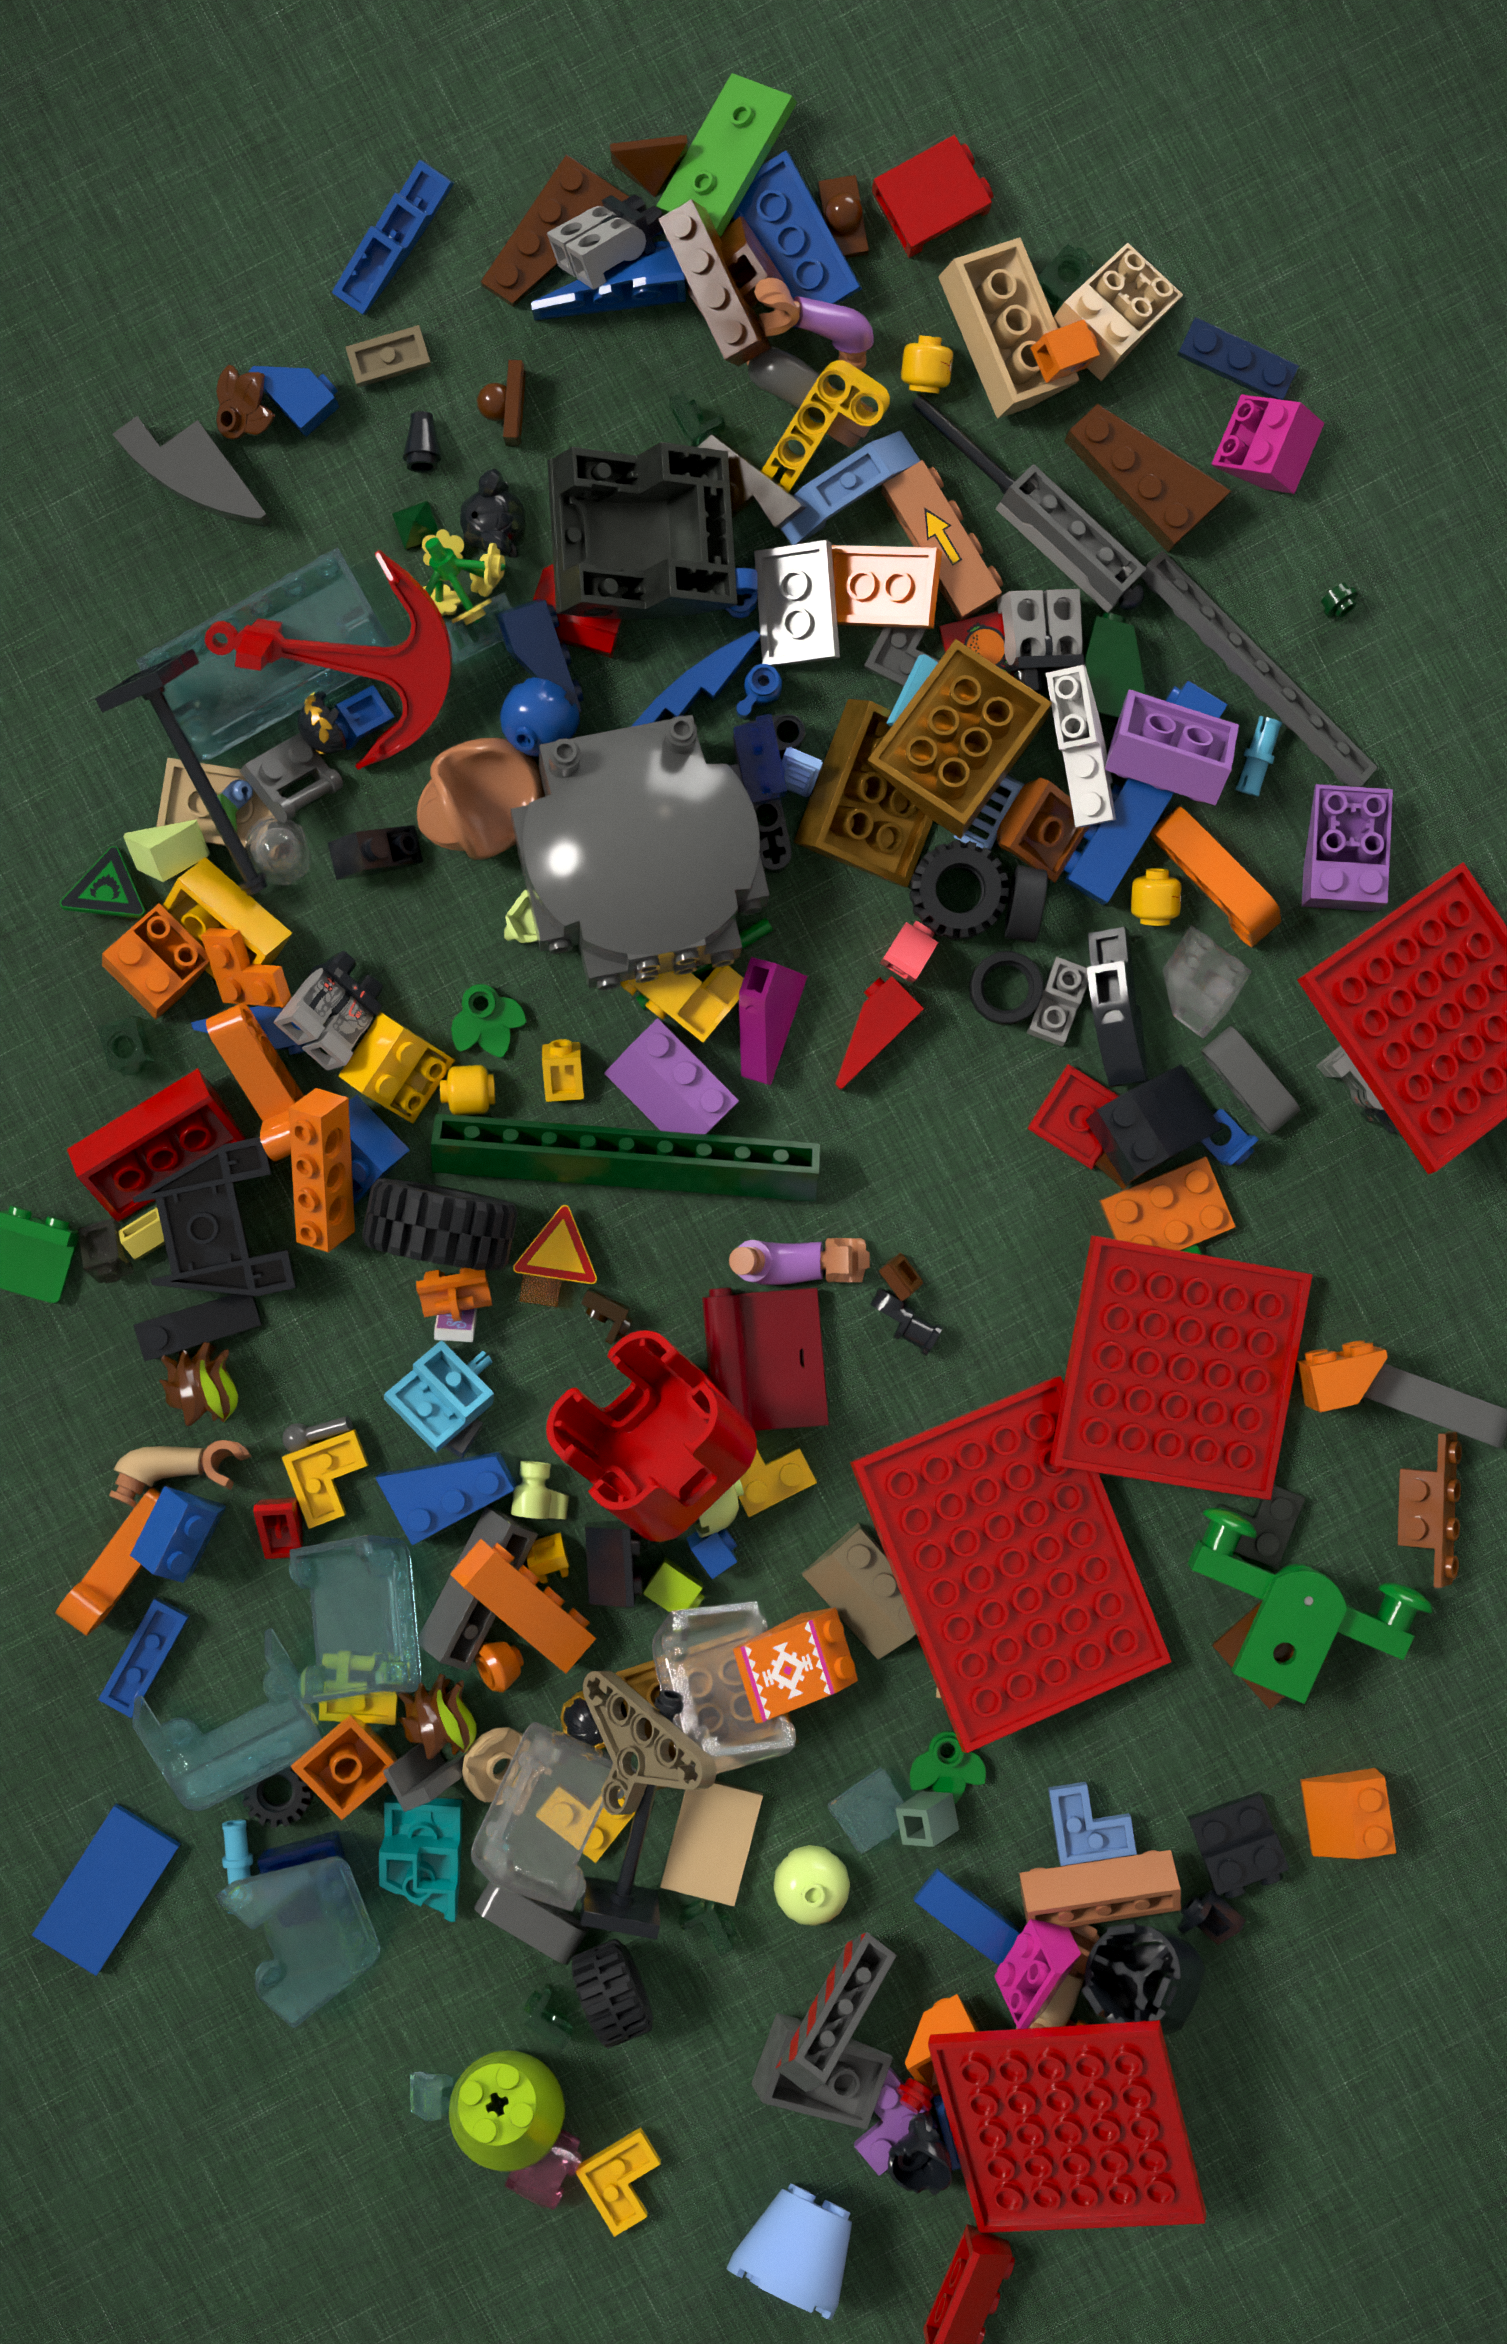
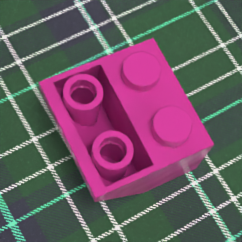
[1211,394,1324,494]
[994,1919,1081,2029]

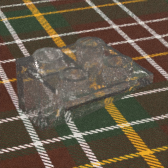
[1163,925,1252,1039]

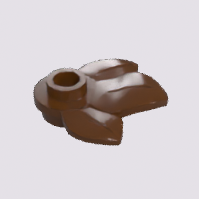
[216,365,275,439]

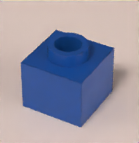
[687,1528,737,1579]

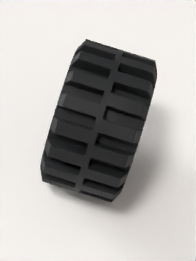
[909,840,1009,940]
[572,1938,653,2049]

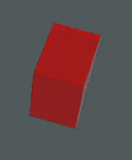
[253,1497,304,1559]

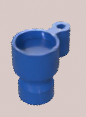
[736,664,782,719]

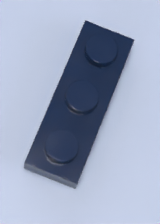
[1177,317,1299,400]

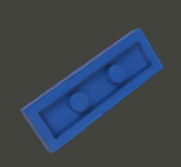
[98,1597,190,1718]

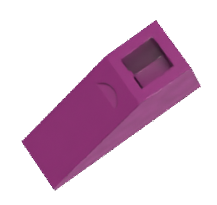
[739,957,808,1085]

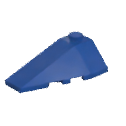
[531,241,686,321]

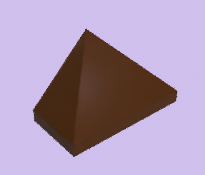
[610,135,688,197]

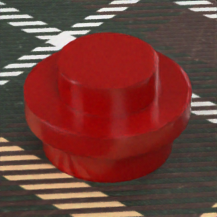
[897,2078,934,2114]

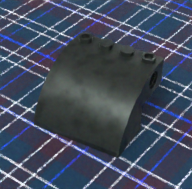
[547,442,737,619]

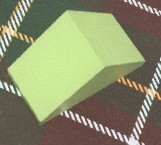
[123,819,210,882]

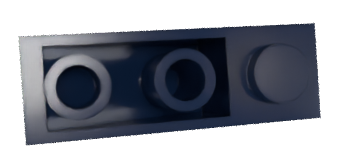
[495,599,584,713]

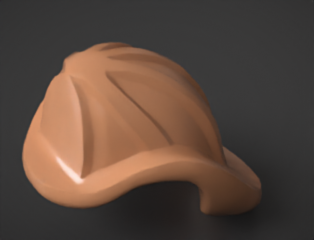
[417,738,545,860]

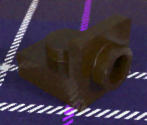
[581,1288,633,1345]

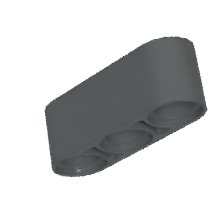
[1200,1026,1301,1135]
[474,1873,589,1965]

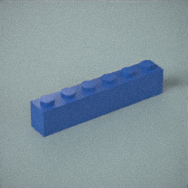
[1063,681,1227,905]

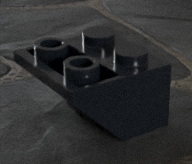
[585,1520,643,1607]

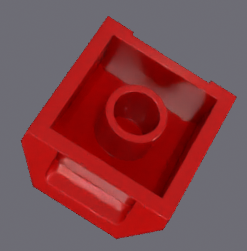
[533,564,623,658]

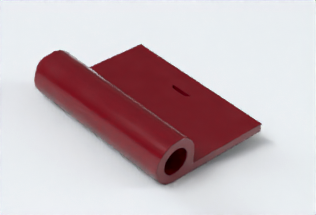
[702,1287,829,1431]

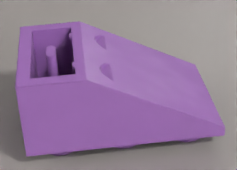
[1302,784,1393,912]

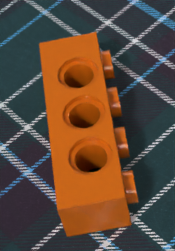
[288,1088,355,1253]

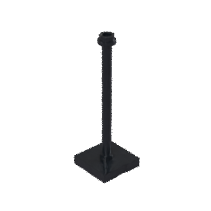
[95,648,268,896]
[580,1690,684,1939]

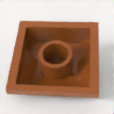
[997,777,1089,883]

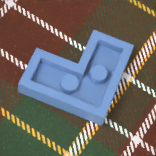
[1048,1782,1136,1866]

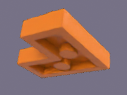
[201,928,292,1008]

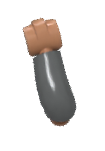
[747,346,873,447]

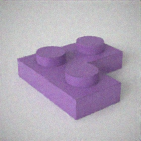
[854,2067,938,2176]

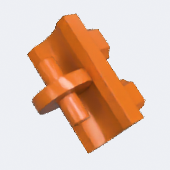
[416,1268,492,1322]

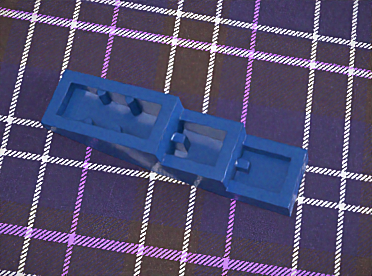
[331,160,454,315]
[631,630,761,727]
[913,1868,1022,1965]

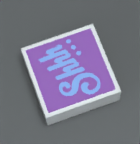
[434,1308,477,1342]

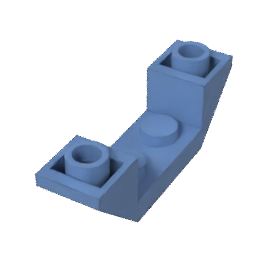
[781,431,920,545]

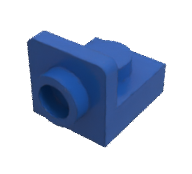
[333,685,394,750]

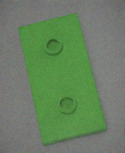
[656,73,797,237]

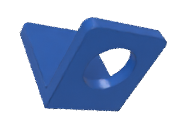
[1201,1109,1259,1166]

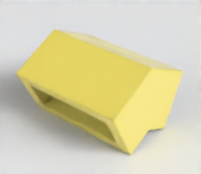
[118,1207,165,1260]

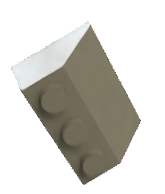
[801,1523,916,1659]

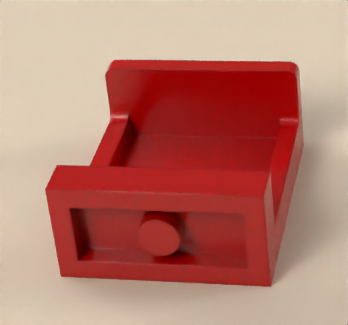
[872,134,994,258]

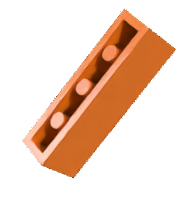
[450,1539,596,1674]

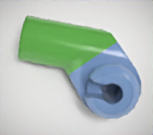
[217,779,253,834]

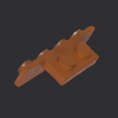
[1398,1431,1462,1588]

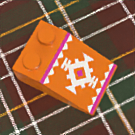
[733,1607,858,1724]

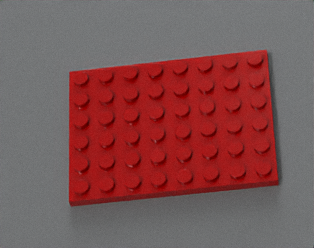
[850,1376,1172,1753]

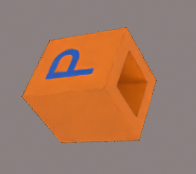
[1031,319,1100,383]

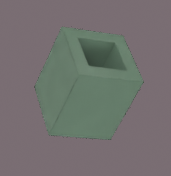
[895,1791,959,1847]

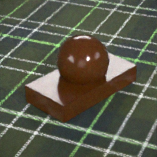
[818,175,869,258]
[476,359,526,447]

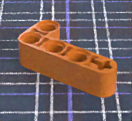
[1150,806,1281,948]
[206,1003,304,1161]
[55,1487,161,1636]

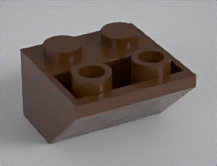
[684,216,785,320]

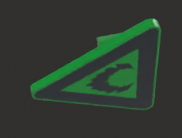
[60,846,145,918]

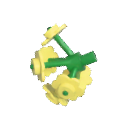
[422,529,505,625]

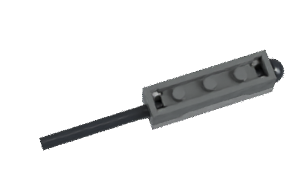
[911,394,1146,613]

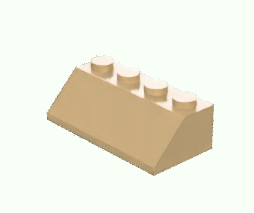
[938,237,1079,419]

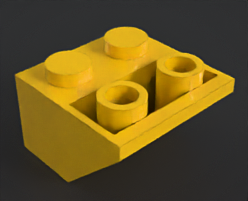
[338,1012,455,1123]

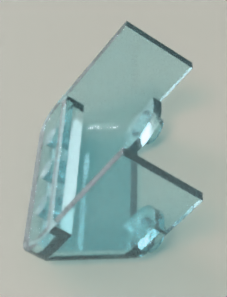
[132,1628,321,1811]

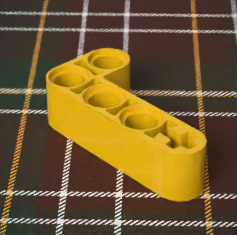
[761,360,890,492]

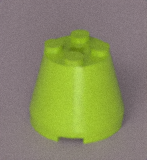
[449,2050,565,2172]

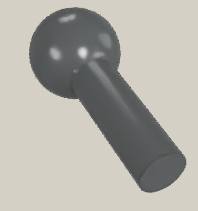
[282,1416,353,1453]

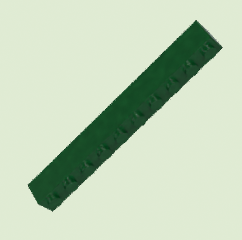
[431,1114,820,1202]

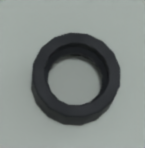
[1004,866,1048,942]
[969,951,1043,1024]

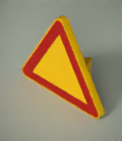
[513,1205,597,1284]

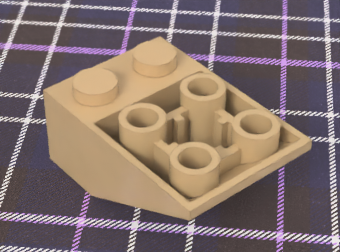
[1054,243,1183,381]

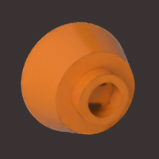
[475,1642,524,1692]

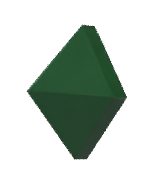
[392,501,439,551]

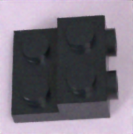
[1187,1791,1289,1898]

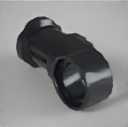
[870,1287,943,1356]

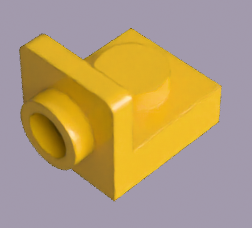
[542,1039,584,1102]

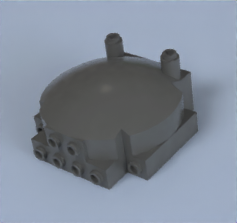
[511,715,770,991]

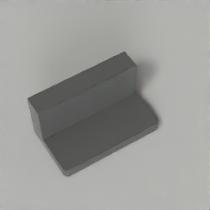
[383,1743,465,1812]

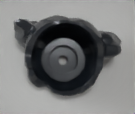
[460,468,526,558]
[888,2112,953,2195]

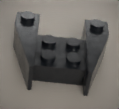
[133,1137,298,1296]

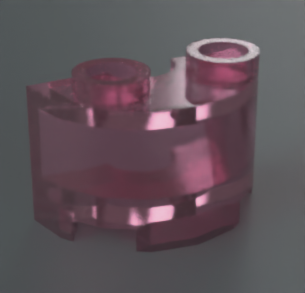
[504,2129,583,2210]

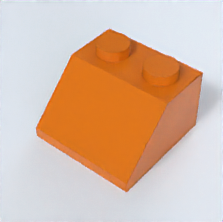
[291,1714,397,1820]
[1300,1768,1396,1859]

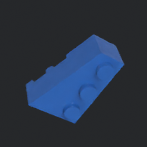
[375,1452,517,1545]

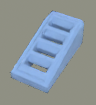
[776,747,823,798]
[954,775,1025,850]

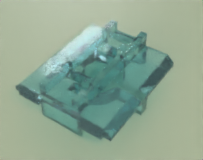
[827,1767,906,1854]

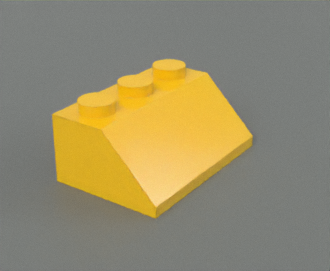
[162,857,292,979]

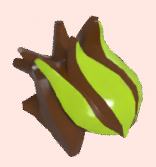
[159,1342,238,1426]
[398,1673,477,1759]

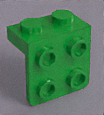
[0,1205,81,1303]

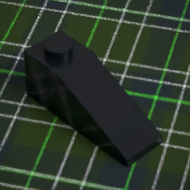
[133,1294,263,1362]

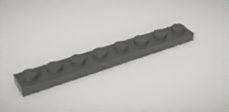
[1141,550,1378,787]

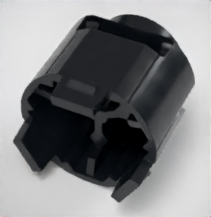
[1082,1923,1205,2035]

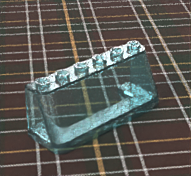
[136,547,393,761]

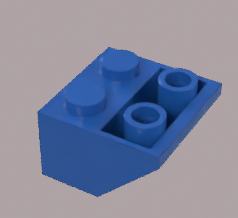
[349,1095,410,1206]

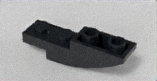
[1087,927,1148,1088]

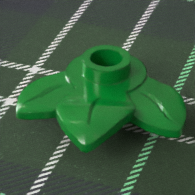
[451,984,526,1058]
[909,1731,986,1804]

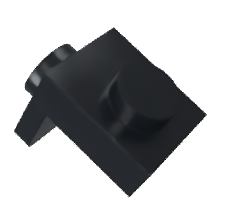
[1177,1889,1246,1945]

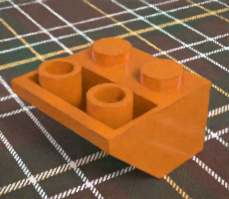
[102,903,210,1020]
[1296,1340,1388,1412]

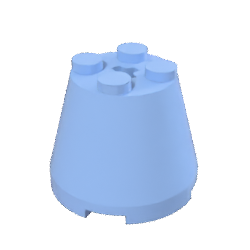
[726,2183,852,2320]

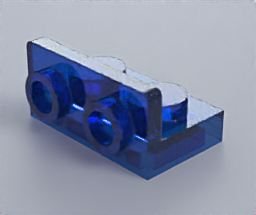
[733,714,787,803]

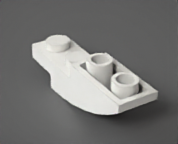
[1046,665,1116,828]

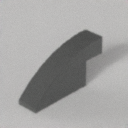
[112,416,272,526]

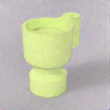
[511,1461,569,1519]

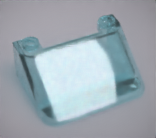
[215,1856,380,2028]

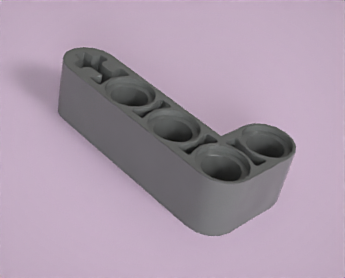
[1363,1364,1507,1449]

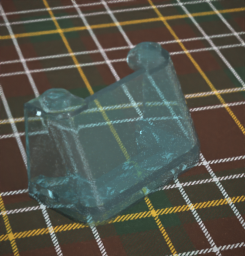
[289,1535,421,1705]

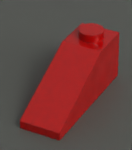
[834,976,924,1090]

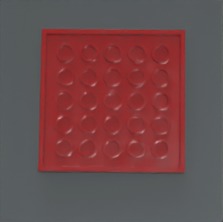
[1297,862,1507,1175]
[1049,1235,1313,1500]
[928,2020,1207,2233]

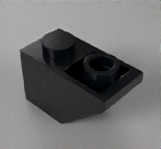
[328,825,423,880]

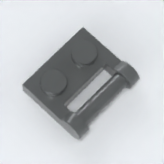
[240,733,343,823]

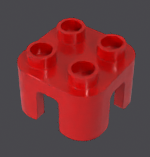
[546,1330,757,1542]

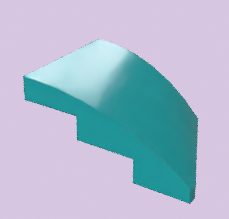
[379,1795,463,1922]

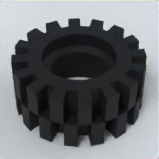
[241,1753,314,1828]

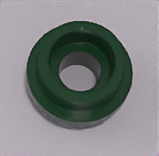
[1321,583,1358,618]

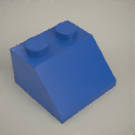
[130,1486,226,1583]

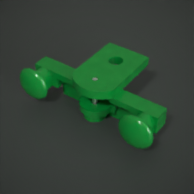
[1187,1508,1433,1704]

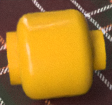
[901,335,953,394]
[1131,868,1182,926]
[440,1065,495,1116]

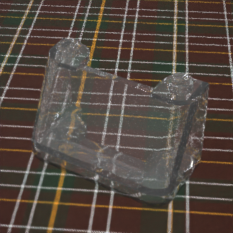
[652,1601,796,1774]
[471,1722,637,1911]

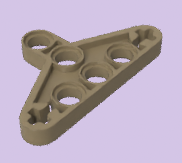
[583,1671,716,1815]

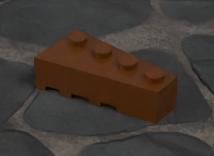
[1064,404,1231,552]

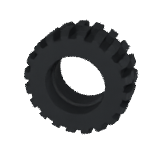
[362,1178,518,1271]

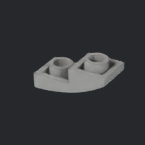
[1027,957,1088,1047]

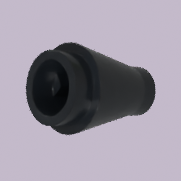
[403,411,441,473]

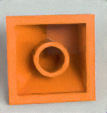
[905,1994,979,2099]

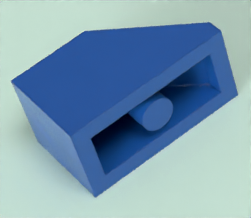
[249,366,340,437]

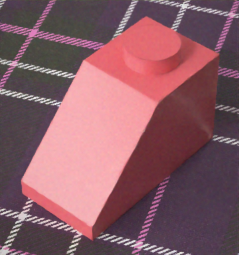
[880,921,939,984]

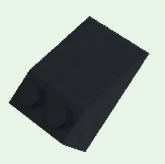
[1085,1064,1221,1186]

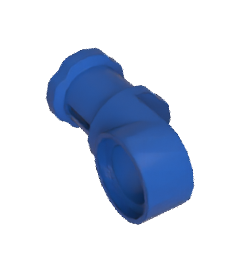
[725,568,758,619]

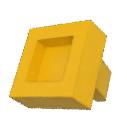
[527,1532,569,1584]

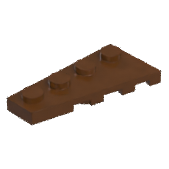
[481,154,629,307]

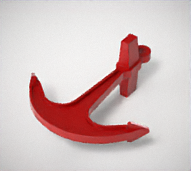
[205,550,452,770]

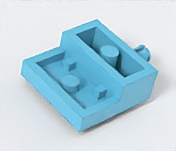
[384,1340,494,1453]

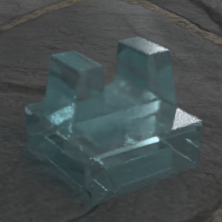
[410,2071,453,2122]

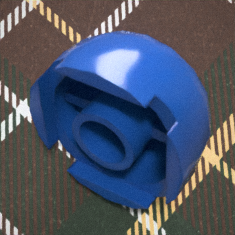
[500,677,580,757]

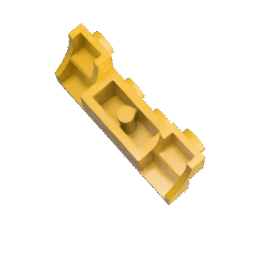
[620,966,744,1043]

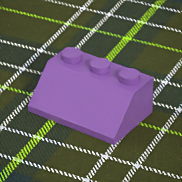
[1105,689,1239,806]
[604,1018,739,1134]

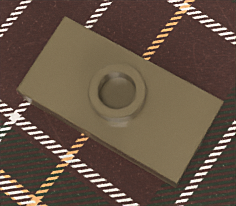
[345,325,431,388]

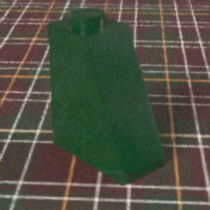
[1084,613,1146,723]

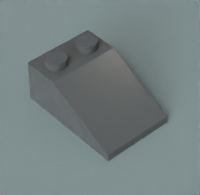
[751,2013,893,2130]

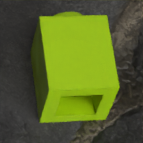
[643,1557,705,1620]

